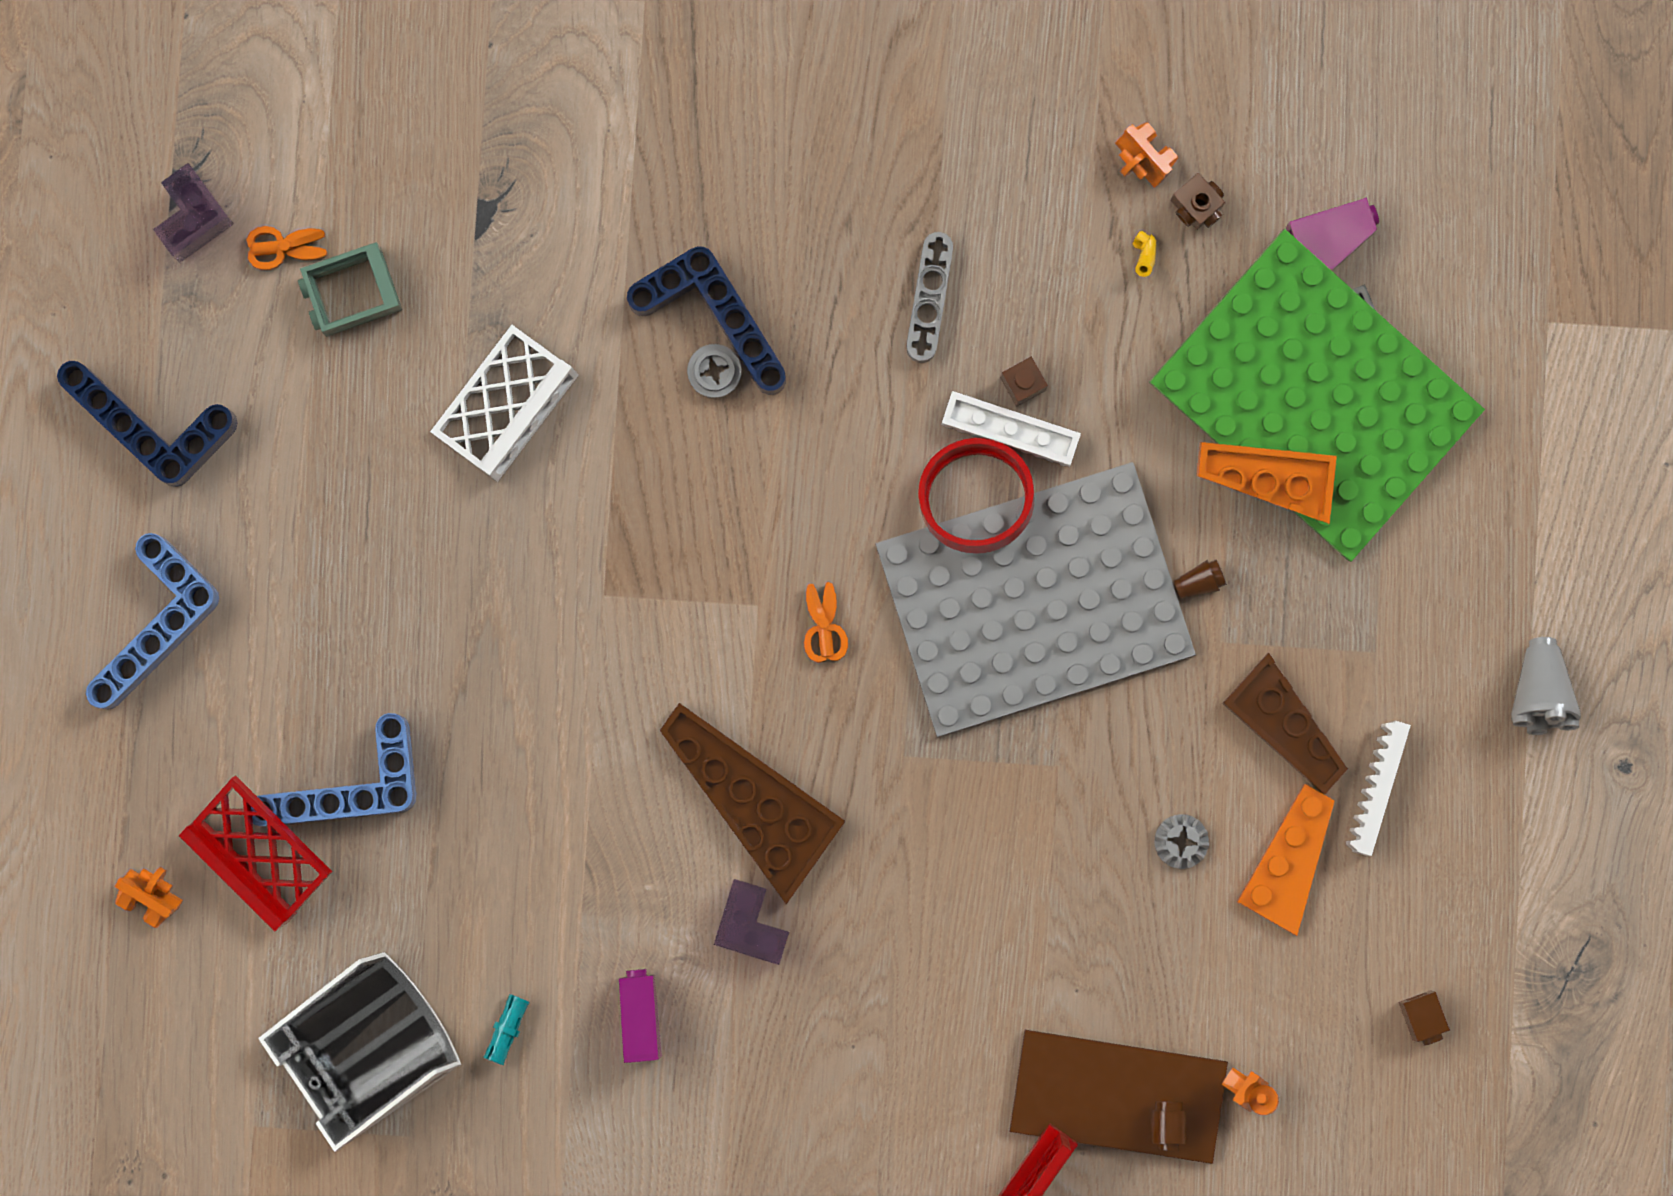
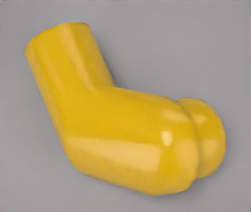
[1132,231,1157,277]

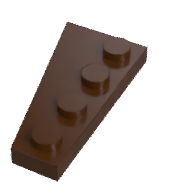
[1222,653,1348,794]

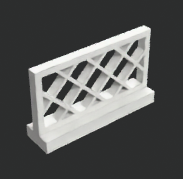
[430,325,578,482]

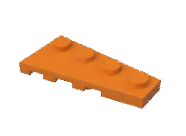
[1196,442,1337,524]
[1237,784,1335,936]

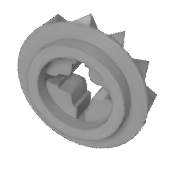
[687,344,741,398]
[1154,814,1209,869]

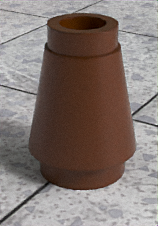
[1174,559,1227,599]

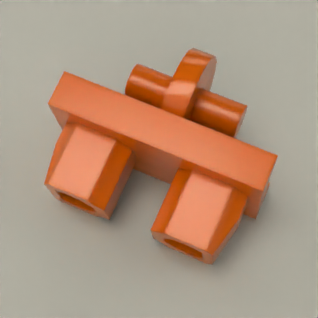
[1115,122,1178,188]
[115,867,183,928]
[1222,1068,1279,1115]

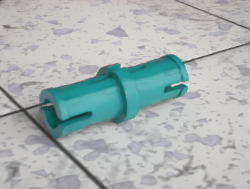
[483,994,530,1066]

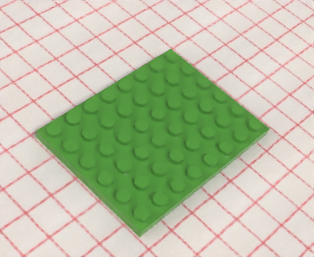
[1149,229,1485,562]

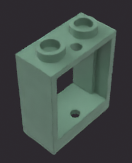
[298,242,402,337]

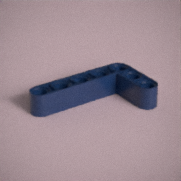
[627,246,786,395]
[57,361,238,487]

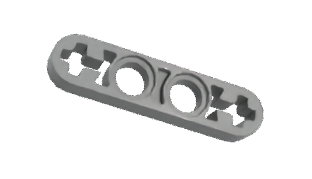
[906,232,953,363]

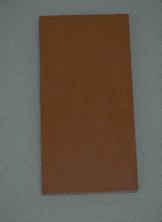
[1009,1029,1228,1164]

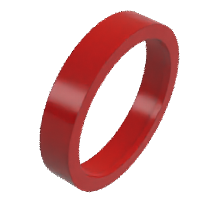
[918,438,1035,554]

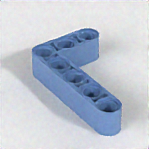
[86,533,219,710]
[251,713,416,826]

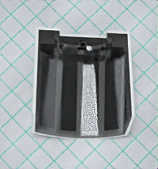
[258,952,461,1152]

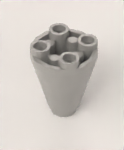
[1511,637,1581,735]

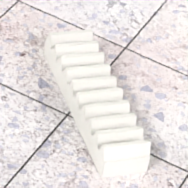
[941,391,1081,467]
[1346,721,1411,856]

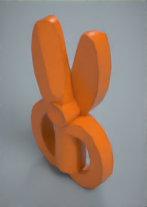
[246,226,327,270]
[804,582,848,663]

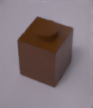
[1000,356,1048,407]
[1398,990,1450,1046]

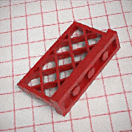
[179,776,333,932]
[998,1123,1078,1196]

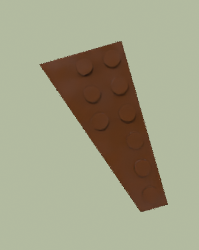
[660,703,845,905]

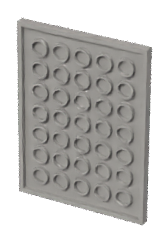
[875,462,1196,737]

